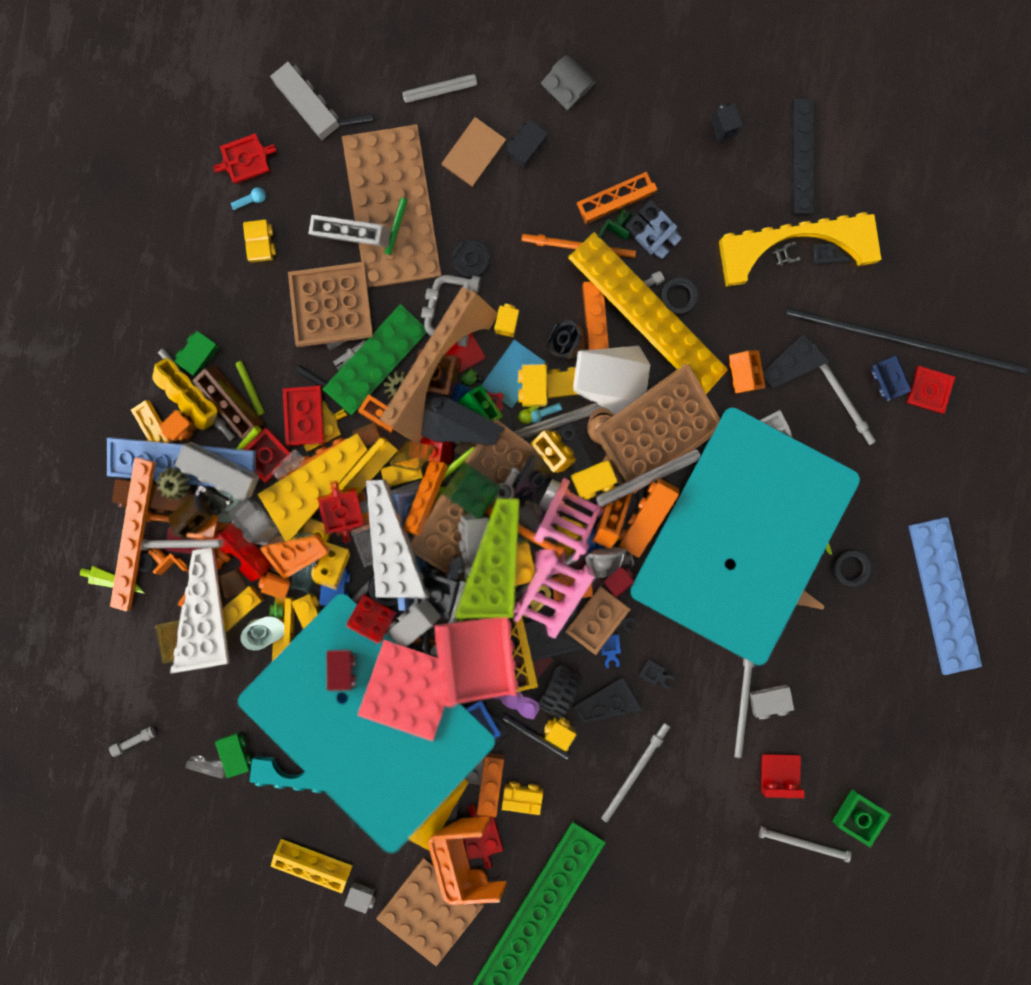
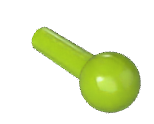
[518,397,547,425]

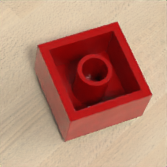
[243,428,296,483]

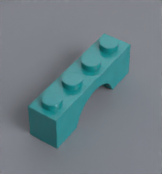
[250,755,324,793]

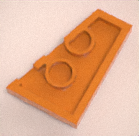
[260,534,330,579]

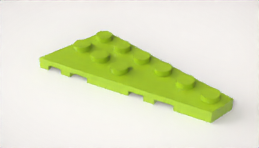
[454,498,519,618]

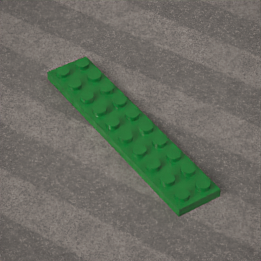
[473,821,606,985]

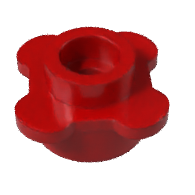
[487,392,504,411]

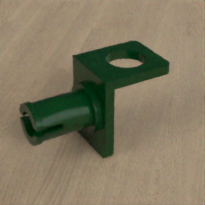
[597,209,632,240]

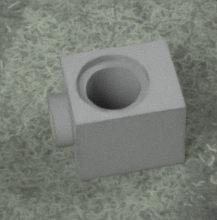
[344,882,376,914]

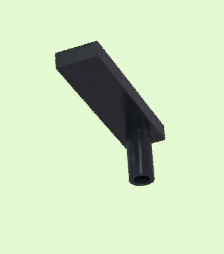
[556,423,604,499]

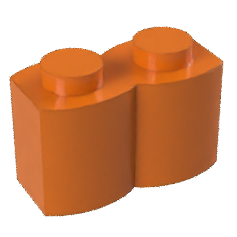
[258,571,290,600]

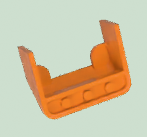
[428,816,507,905]

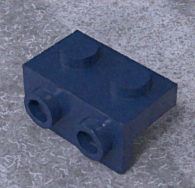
[872,355,912,401]

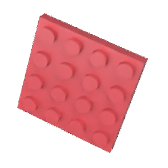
[358,640,445,741]

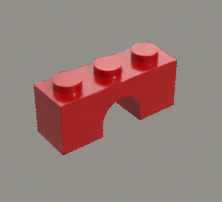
[215,522,272,582]

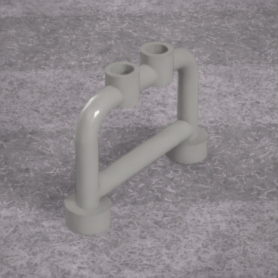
[421,275,481,347]

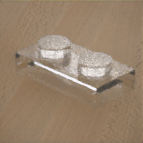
[185,756,226,779]

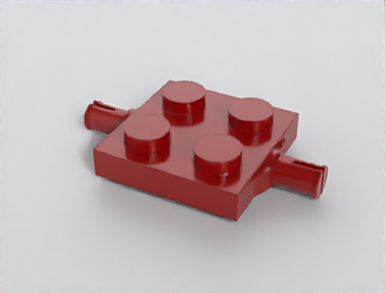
[213,133,277,184]
[317,480,364,543]
[462,804,504,869]

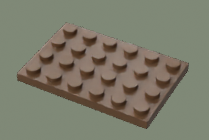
[593,364,720,494]

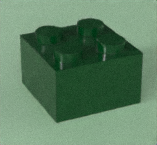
[442,462,501,519]

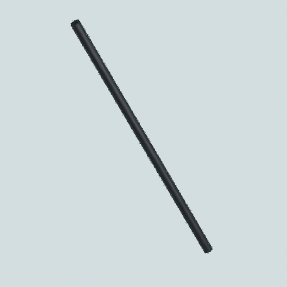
[785,308,1029,374]

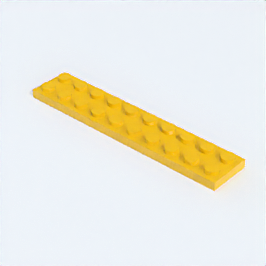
[568,232,728,394]

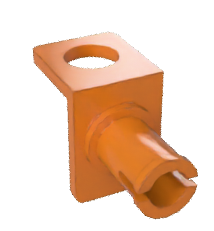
[187,515,222,540]
[148,548,190,575]

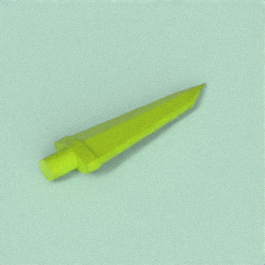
[80,566,144,593]

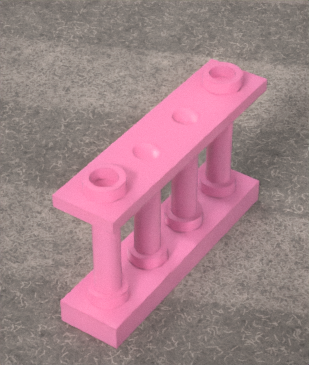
[534,478,605,561]
[513,549,594,638]

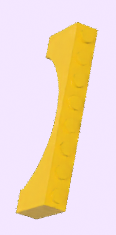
[719,212,881,286]

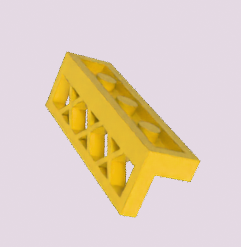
[339,437,398,496]
[272,597,295,661]
[508,615,538,692]
[271,839,352,893]

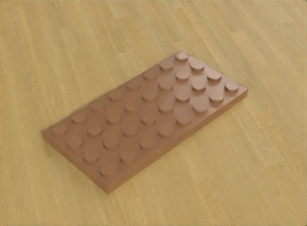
[342,124,441,288]
[409,419,543,580]

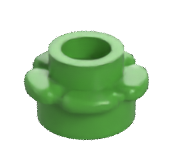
[460,368,477,386]
[270,601,283,619]

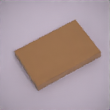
[441,117,506,187]
[565,586,631,655]

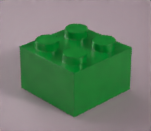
[832,789,891,847]

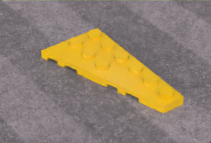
[258,434,368,541]

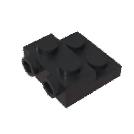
[413,567,460,620]

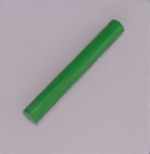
[384,198,408,256]

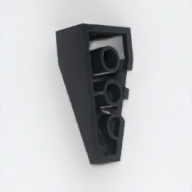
[421,393,505,445]

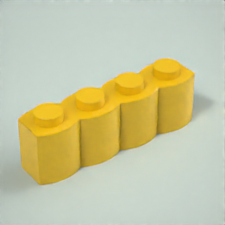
[152,358,217,431]

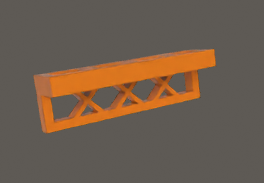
[577,172,657,224]

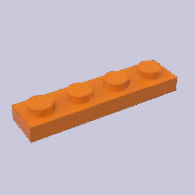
[402,462,448,535]

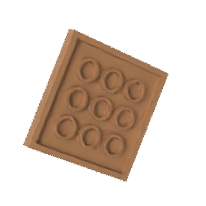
[288,262,373,347]
[376,857,484,966]

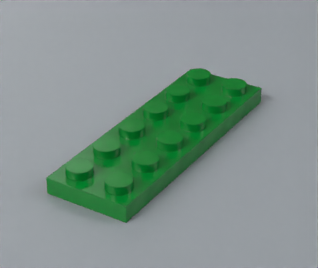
[322,304,427,415]

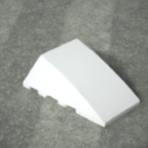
[573,346,650,414]

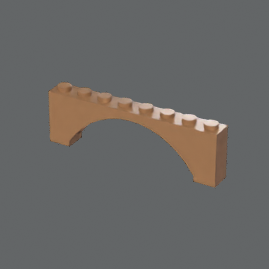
[380,287,498,444]

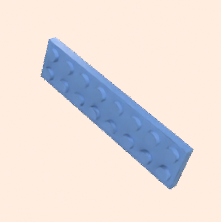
[107,437,256,487]
[909,517,982,675]

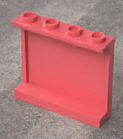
[435,617,518,707]

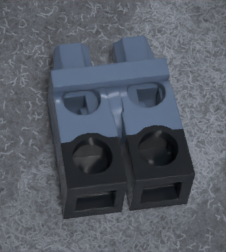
[624,200,682,259]

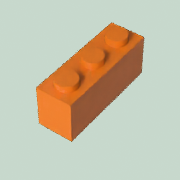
[593,486,632,549]
[477,753,504,817]

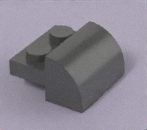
[541,54,596,110]

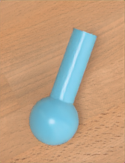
[230,187,266,210]
[531,402,562,424]

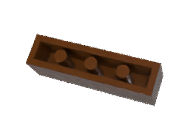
[192,365,265,440]
[112,479,194,513]

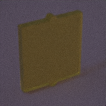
[390,441,434,472]

